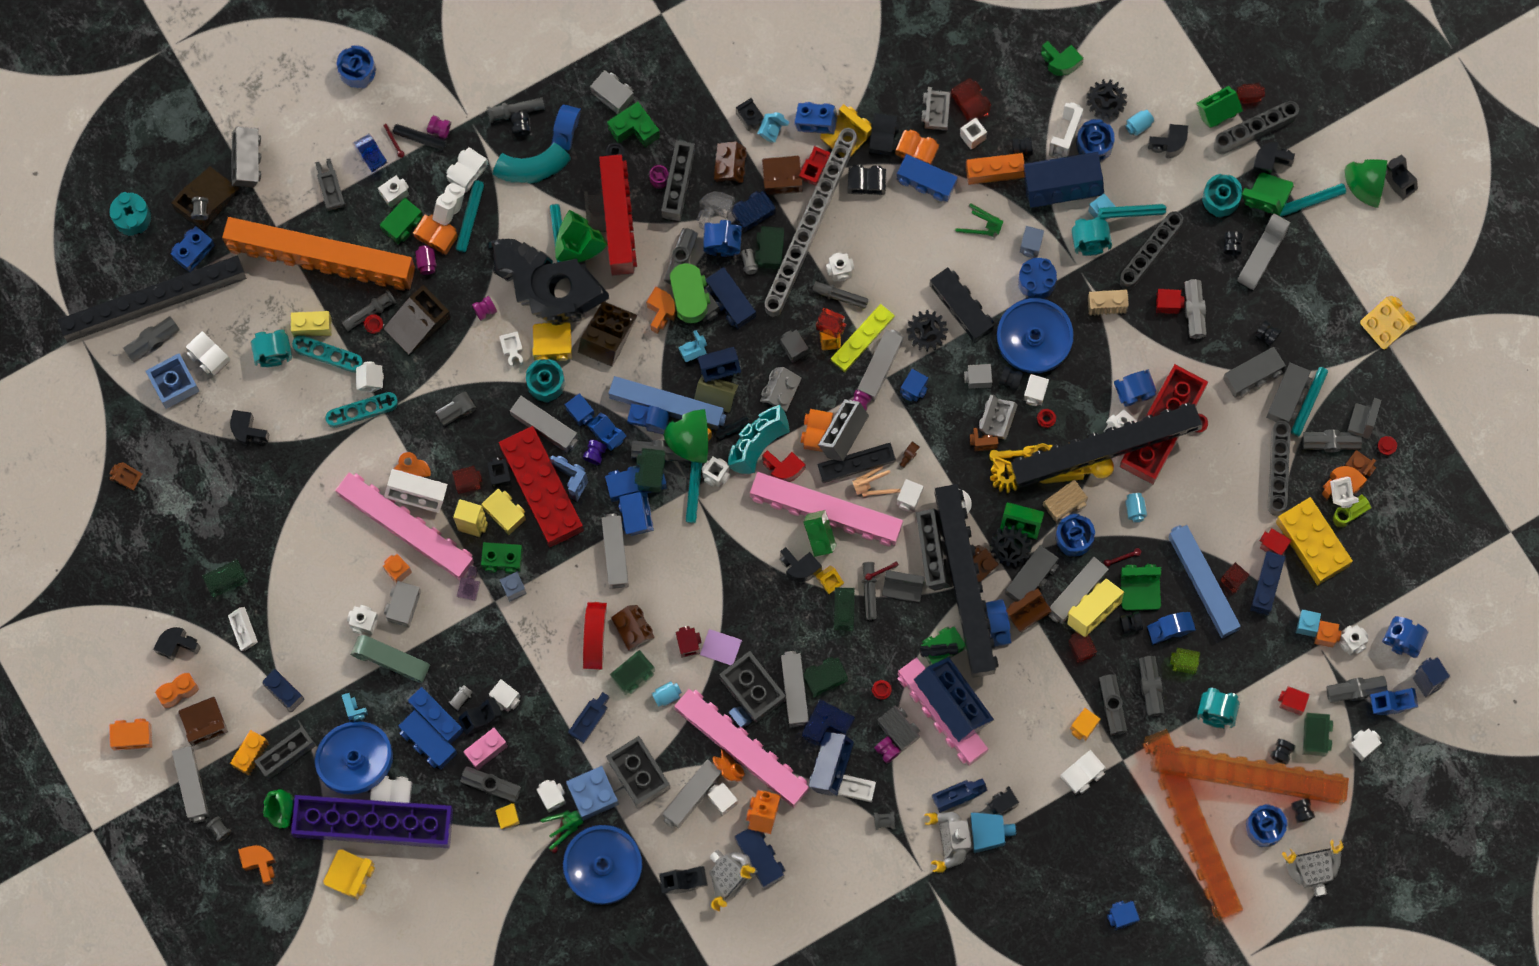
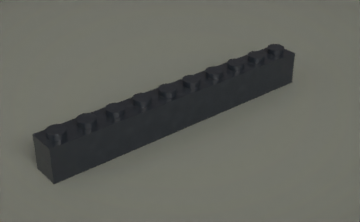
[58,255,247,343]
[1011,403,1202,488]
[934,484,999,678]

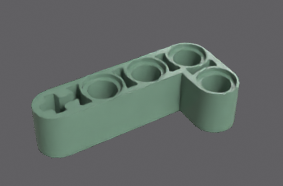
[350,635,430,683]

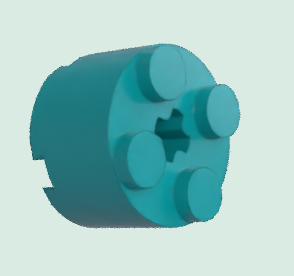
[1202,174,1242,218]
[110,192,151,236]
[1071,216,1112,256]
[250,329,292,368]
[526,359,565,402]
[1197,688,1240,728]

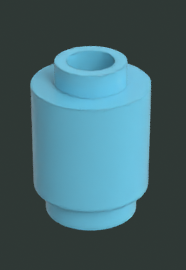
[1125,110,1154,136]
[1125,493,1147,523]
[652,681,682,707]

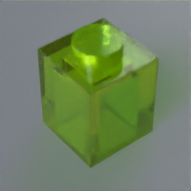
[1170,648,1200,675]

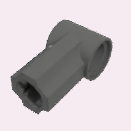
[435,392,476,426]

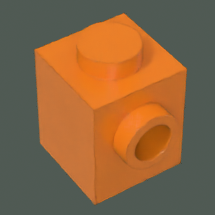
[383,554,412,584]
[1314,621,1341,648]

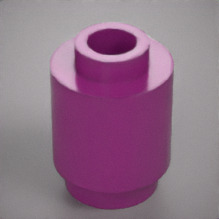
[415,246,436,275]

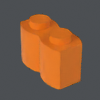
[895,130,939,165]
[413,214,458,255]
[801,409,833,452]
[155,673,199,708]

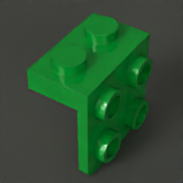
[1242,173,1294,216]
[1120,564,1161,611]

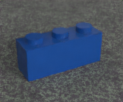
[897,154,958,202]
[605,461,667,502]
[408,687,464,745]
[398,710,457,770]

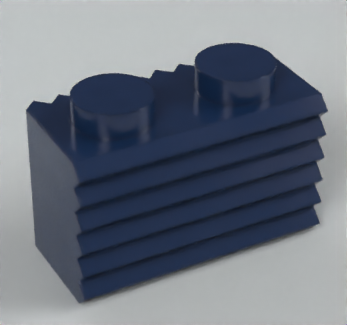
[732,190,776,232]
[697,347,741,383]
[262,669,304,712]

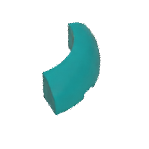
[493,142,571,183]
[728,405,790,474]

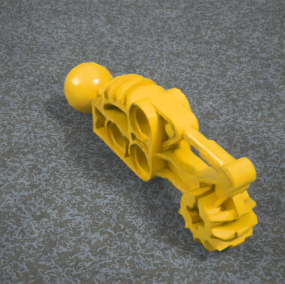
[989,443,1114,493]

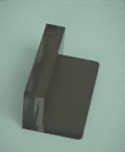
[584,191,607,232]

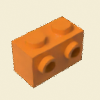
[109,719,152,751]
[746,790,781,834]

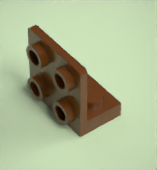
[762,156,803,195]
[179,697,228,747]

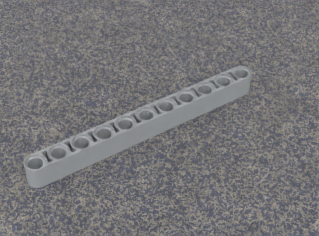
[765,128,856,317]

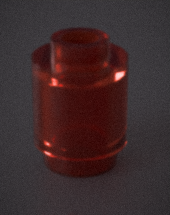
[1237,83,1265,103]

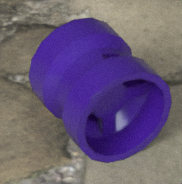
[582,440,607,465]

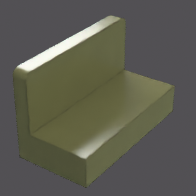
[694,376,738,413]

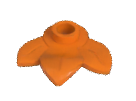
[394,452,431,477]
[713,749,745,782]

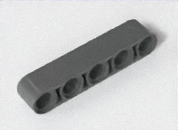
[1213,101,1299,154]
[1119,211,1183,290]
[1268,421,1291,516]

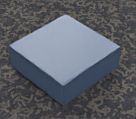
[729,706,752,727]

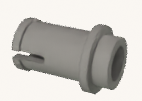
[741,249,758,274]
[448,685,473,710]

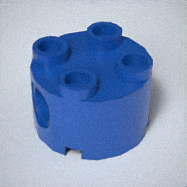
[336,45,376,88]
[1076,119,1115,161]
[703,220,742,257]
[1018,258,1057,299]
[1114,369,1157,407]
[1055,514,1095,557]
[1382,616,1429,658]
[1246,804,1287,847]

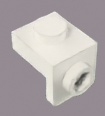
[1330,477,1359,508]

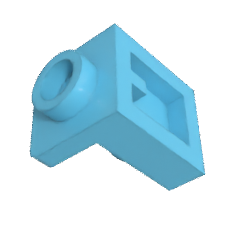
[757,112,789,143]
[678,330,707,362]
[342,693,368,722]

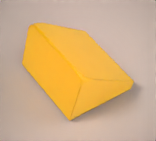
[815,565,844,594]
[496,803,520,829]

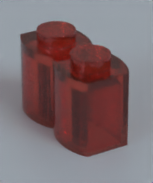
[950,78,991,122]

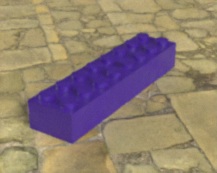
[291,795,453,848]

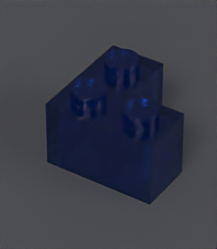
[802,699,855,746]

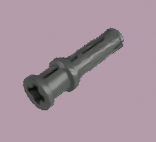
[487,97,545,123]
[341,289,397,331]

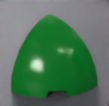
[1345,159,1388,208]
[555,210,608,262]
[663,409,708,463]

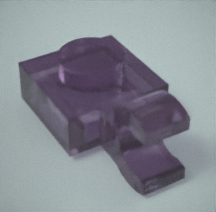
[457,566,480,601]

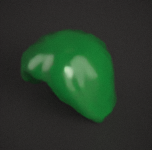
[263,789,295,828]

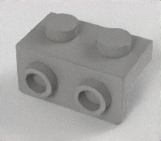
[921,87,950,130]
[760,367,801,412]
[979,395,1017,440]

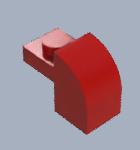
[799,146,831,186]
[762,450,806,482]

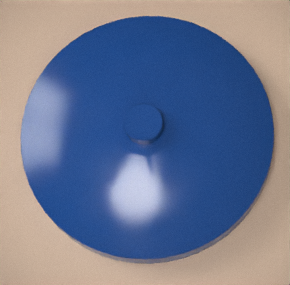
[997,298,1073,373]
[315,721,393,794]
[563,825,642,904]

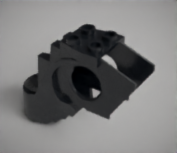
[487,238,610,325]

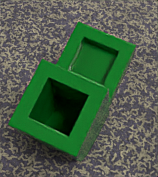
[1041,41,1084,76]

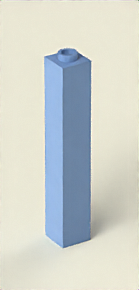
[608,376,726,430]
[1168,525,1241,639]

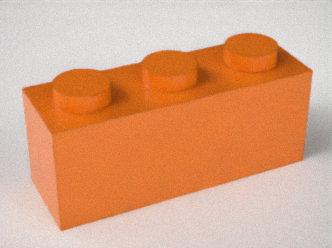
[966,153,1024,185]

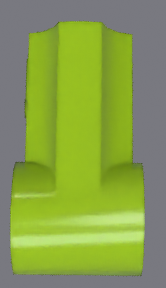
[1333,495,1371,527]

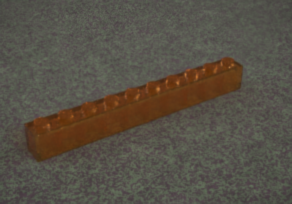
[1142,729,1243,921]
[1151,743,1349,805]

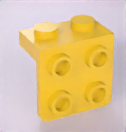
[820,104,872,158]
[1360,295,1417,349]
[532,322,572,361]
[323,849,375,900]

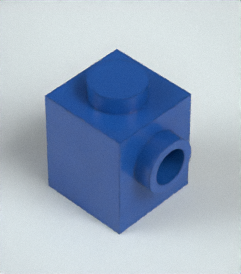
[900,369,928,402]
[1107,901,1140,930]

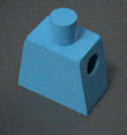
[970,813,1016,853]

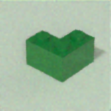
[607,102,660,148]

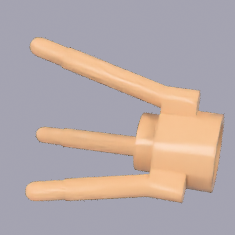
[852,466,901,497]

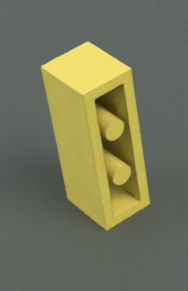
[453,499,488,537]
[1067,579,1124,637]

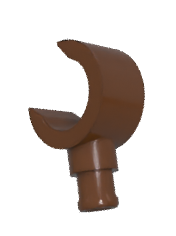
[899,441,920,468]

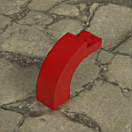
[583,602,607,670]

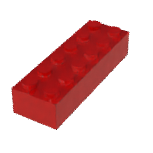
[599,154,637,276]
[1120,364,1208,485]
[499,426,584,548]

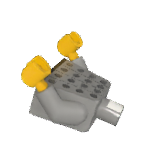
[924,812,971,873]
[1282,840,1343,897]
[710,850,758,912]

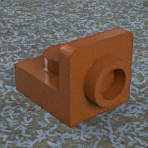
[970,428,998,451]
[1345,450,1376,477]
[110,462,142,490]

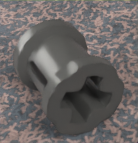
[191,197,209,220]
[874,811,895,830]
[206,816,232,842]

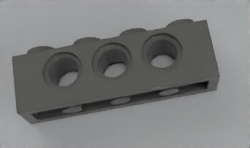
[661,140,695,221]
[916,508,953,591]

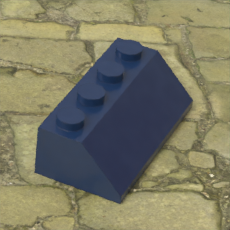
[1023,152,1104,208]
[914,657,994,742]

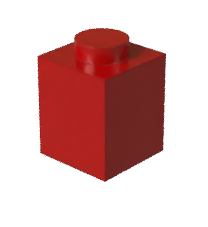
[1156,289,1184,314]
[1259,528,1291,555]
[1278,686,1310,716]

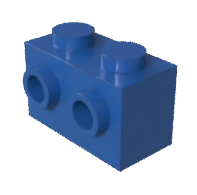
[794,102,838,134]
[170,226,215,272]
[619,492,654,536]

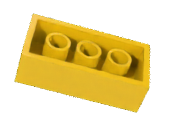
[1276,497,1353,586]

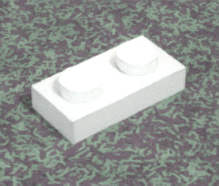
[228,607,258,651]
[838,775,876,802]

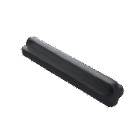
[393,124,447,150]

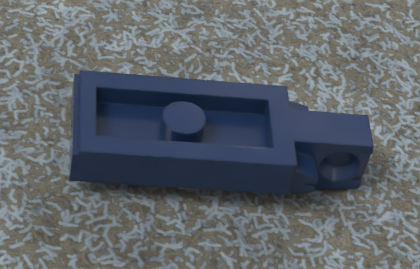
[568,692,610,744]
[931,778,987,813]

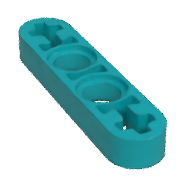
[292,335,363,373]
[325,392,398,428]

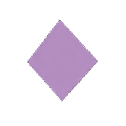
[700,629,742,665]

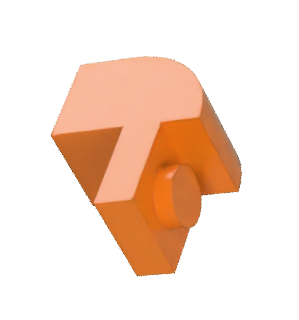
[646,286,676,334]
[1322,466,1367,500]
[238,846,276,885]

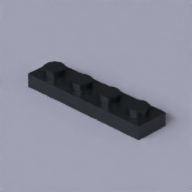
[817,442,896,483]

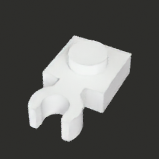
[499,331,523,367]

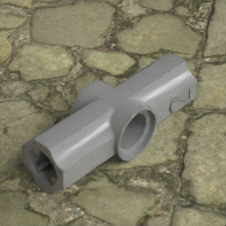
[1184,279,1206,339]

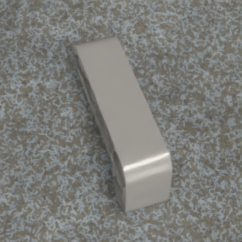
[1237,214,1291,290]

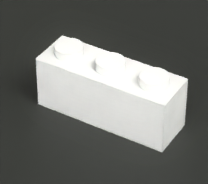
[384,469,448,513]

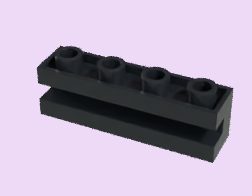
[929,267,994,344]

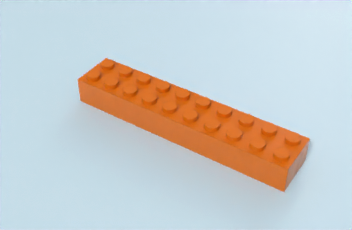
[222,217,415,290]

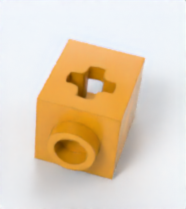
[1070,708,1100,741]

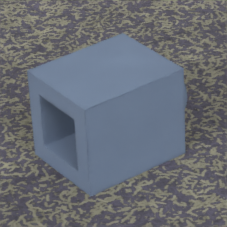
[1020,226,1044,258]
[500,572,527,602]

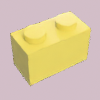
[291,311,332,337]
[482,489,526,535]

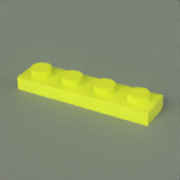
[831,303,895,372]

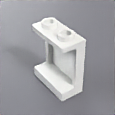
[1049,103,1083,158]

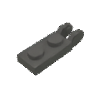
[315,158,345,211]

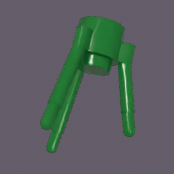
[955,203,1004,237]
[541,810,583,850]

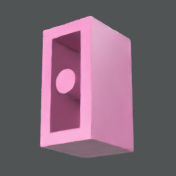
[463,728,508,770]

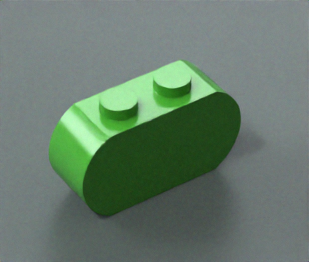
[670,263,711,323]

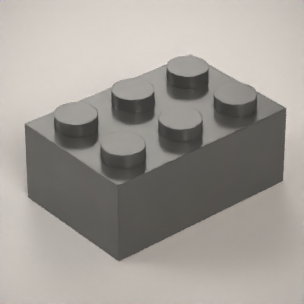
[719,651,786,724]
[606,736,671,809]

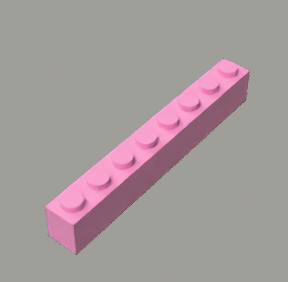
[335,472,474,581]
[750,472,903,546]
[674,689,809,808]

